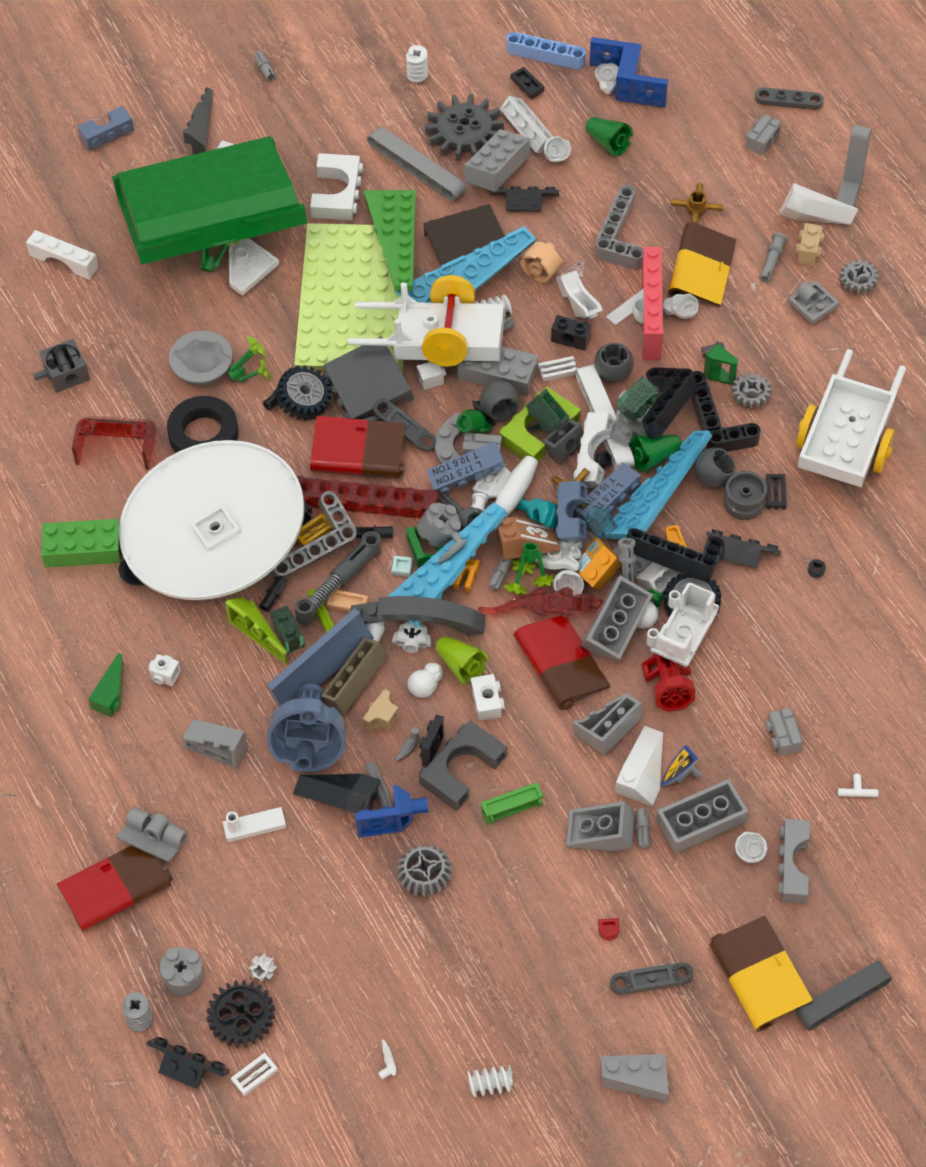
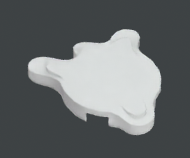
[535,541,583,571]

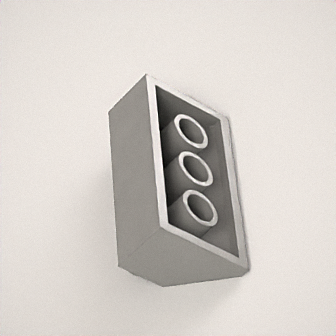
[580,575,653,660]

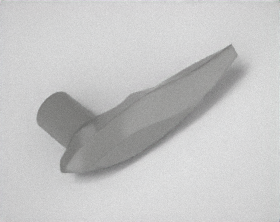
[438,532,467,564]
[394,728,419,761]

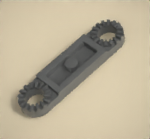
[755,87,824,110]
[373,398,436,451]
[610,962,693,995]

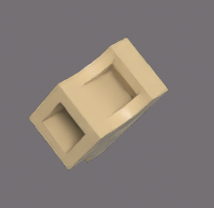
[363,689,399,731]

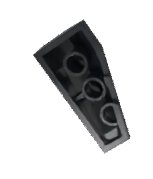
[293,774,381,814]

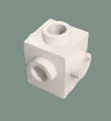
[148,654,181,687]

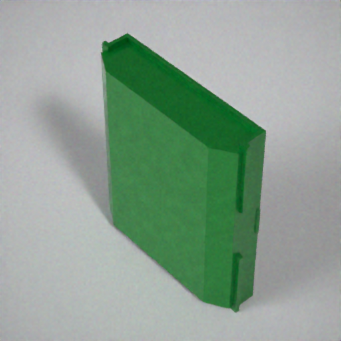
[112,136,308,265]

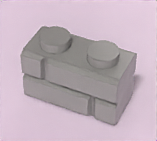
[745,114,781,155]
[462,433,502,455]
[765,708,803,756]

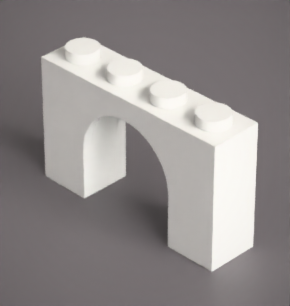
[310,153,363,221]

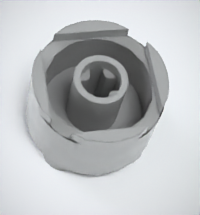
[417,503,461,547]
[160,947,204,996]

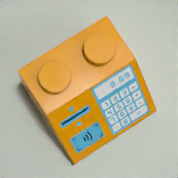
[577,537,622,591]

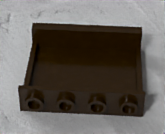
[424,204,505,266]

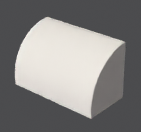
[636,562,683,593]

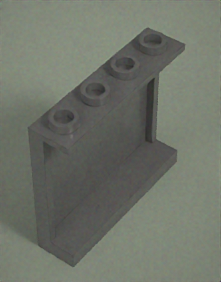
[323,336,415,419]

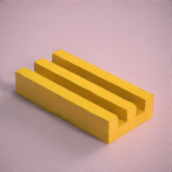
[297,513,332,547]

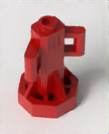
[641,653,695,712]

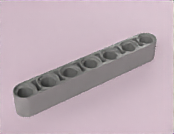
[367,127,466,201]

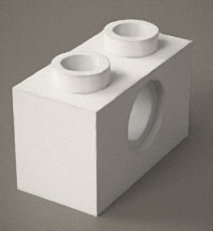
[471,674,505,721]

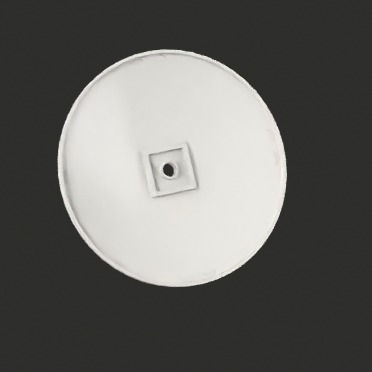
[119,440,304,600]

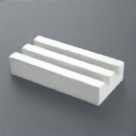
[538,356,577,382]
[231,1053,278,1097]

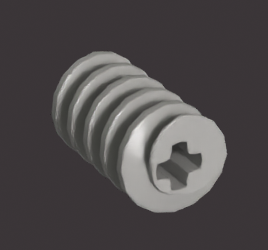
[122,992,153,1032]

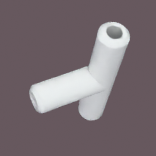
[837,773,879,797]

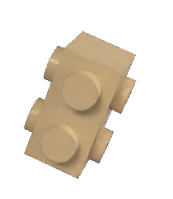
[795,223,825,266]

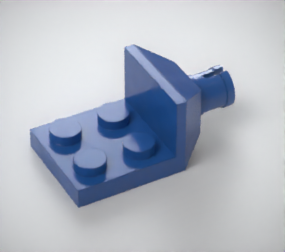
[355,785,429,838]

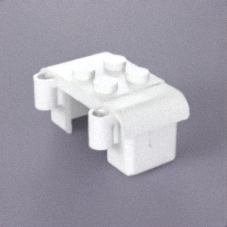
[646,583,719,667]

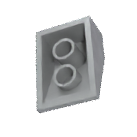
[566,801,635,851]

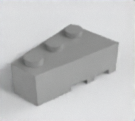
[182,719,248,769]
[600,1054,669,1104]

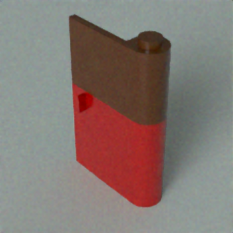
[310,416,405,478]
[513,614,610,710]
[57,845,173,931]

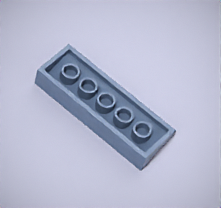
[267,608,374,706]

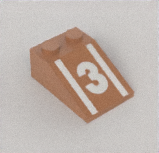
[496,517,560,560]

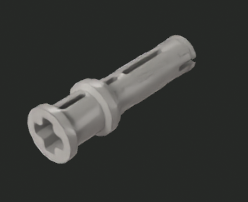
[759,233,788,283]
[618,538,636,583]

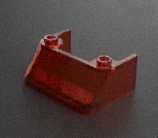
[72,416,156,470]

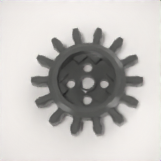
[425,94,504,160]

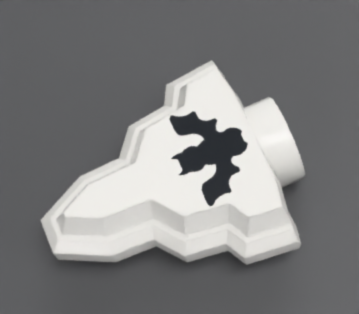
[392,621,431,653]

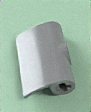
[116,807,188,862]

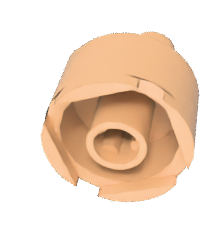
[520,242,563,283]

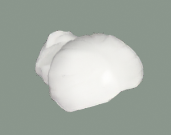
[595,63,619,95]
[662,294,699,319]
[407,663,443,698]

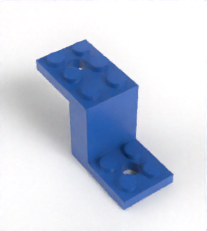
[590,37,668,108]

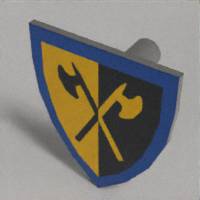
[661,745,702,787]

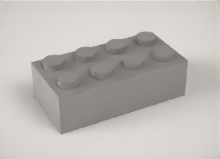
[465,129,530,192]
[458,346,538,397]
[656,779,749,854]

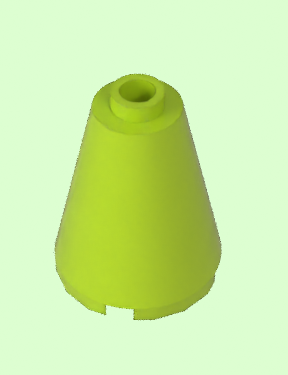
[435,636,488,685]

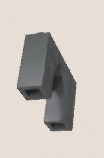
[419,720,507,811]

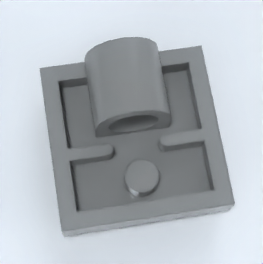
[788,280,840,325]

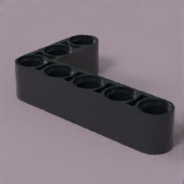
[642,367,698,439]
[691,371,761,452]
[626,528,724,582]

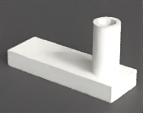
[222,807,286,843]

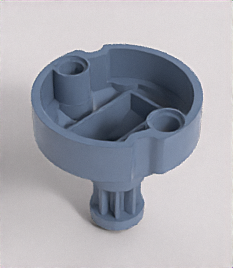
[267,684,346,772]

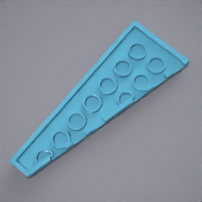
[394,226,536,303]
[595,431,712,539]
[387,502,507,628]

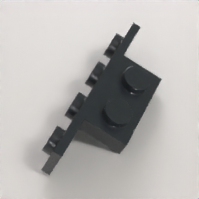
[489,186,559,211]
[706,529,782,568]
[146,1037,230,1089]

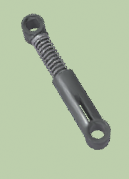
[295,531,381,625]

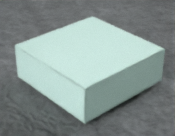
[391,556,413,577]

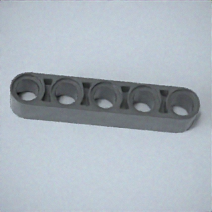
[795,961,892,1031]

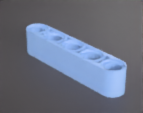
[506,32,586,70]

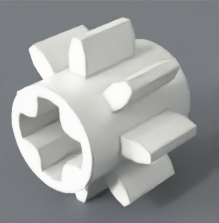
[249,953,277,981]

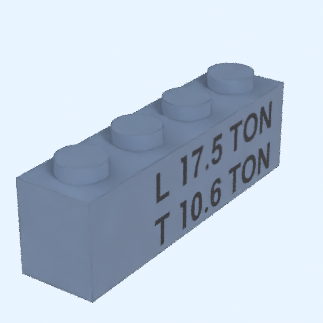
[426,441,506,495]
[573,462,641,532]

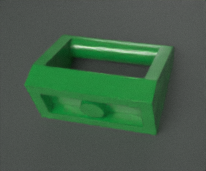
[704,344,738,385]
[406,527,443,568]

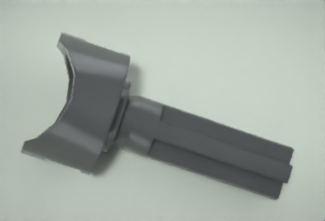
[438,493,481,530]

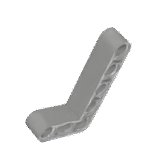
[837,125,871,207]
[595,185,643,270]
[271,491,357,578]

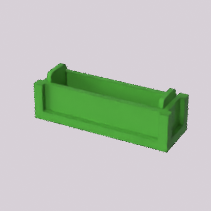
[481,783,543,825]

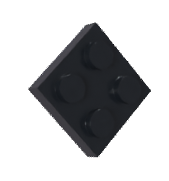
[419,714,445,766]

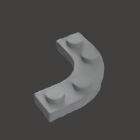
[434,412,463,464]

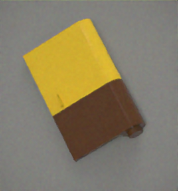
[668,222,737,307]
[709,916,813,1032]

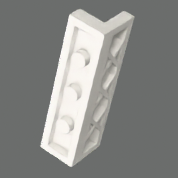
[500,96,553,154]

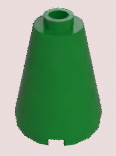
[586,117,633,156]
[629,435,682,472]

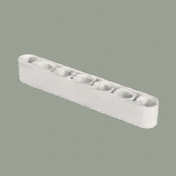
[575,364,635,470]

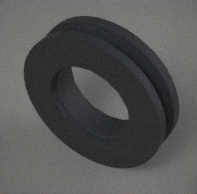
[167,396,239,453]

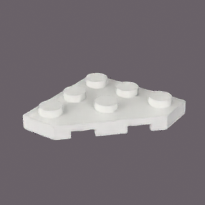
[229,238,279,296]

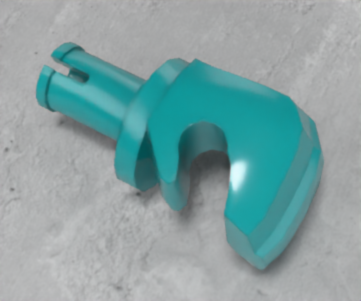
[517,498,558,529]

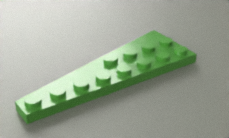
[364,190,416,291]

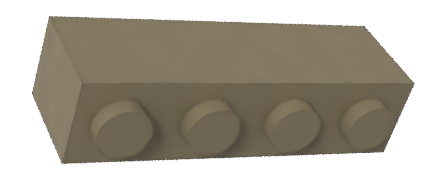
[321,637,387,715]

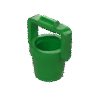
[456,409,493,434]

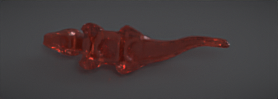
[478,586,603,618]

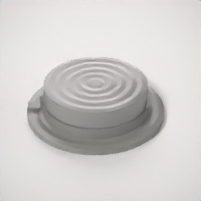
[169,331,233,385]

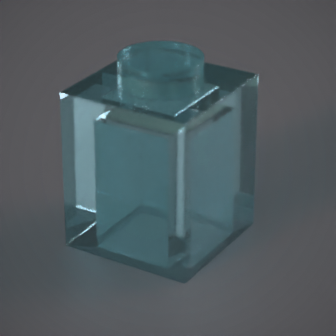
[584,506,618,539]

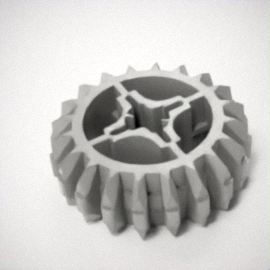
[397,843,452,897]

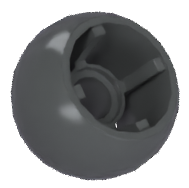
[594,343,634,383]
[480,380,520,421]
[695,448,736,489]

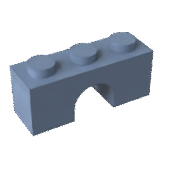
[77,106,134,151]
[556,481,587,542]

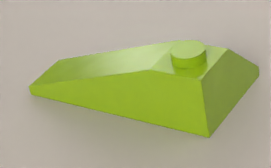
[225,597,288,664]

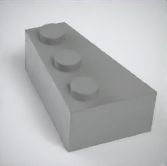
[572,693,643,755]

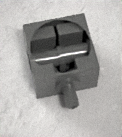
[33,339,90,393]

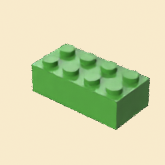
[41,519,121,568]

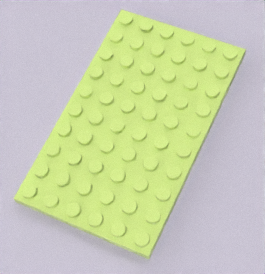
[294,223,404,372]

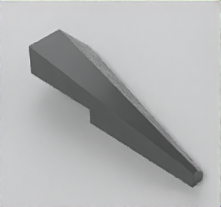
[183,87,213,155]

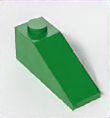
[88,653,124,717]

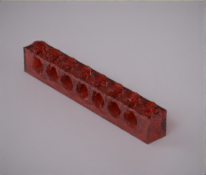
[296,476,439,519]

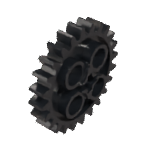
[206,980,275,1048]

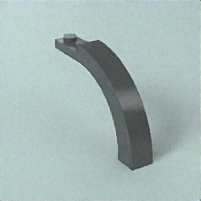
[350,596,486,636]

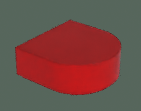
[598,918,620,941]

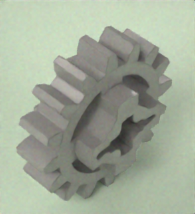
[839,259,879,295]
[731,372,772,409]

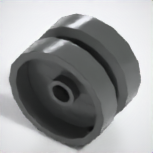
[724,471,767,520]

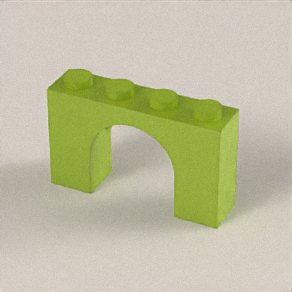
[499,387,581,462]

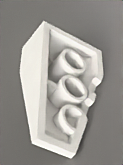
[779,183,858,225]
[615,726,663,807]

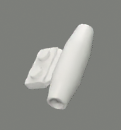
[473,456,538,517]

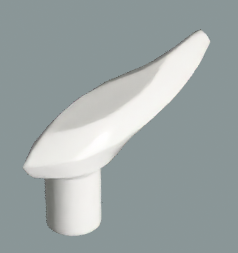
[378,1040,396,1080]

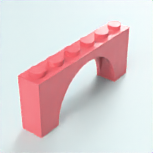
[642,247,663,360]

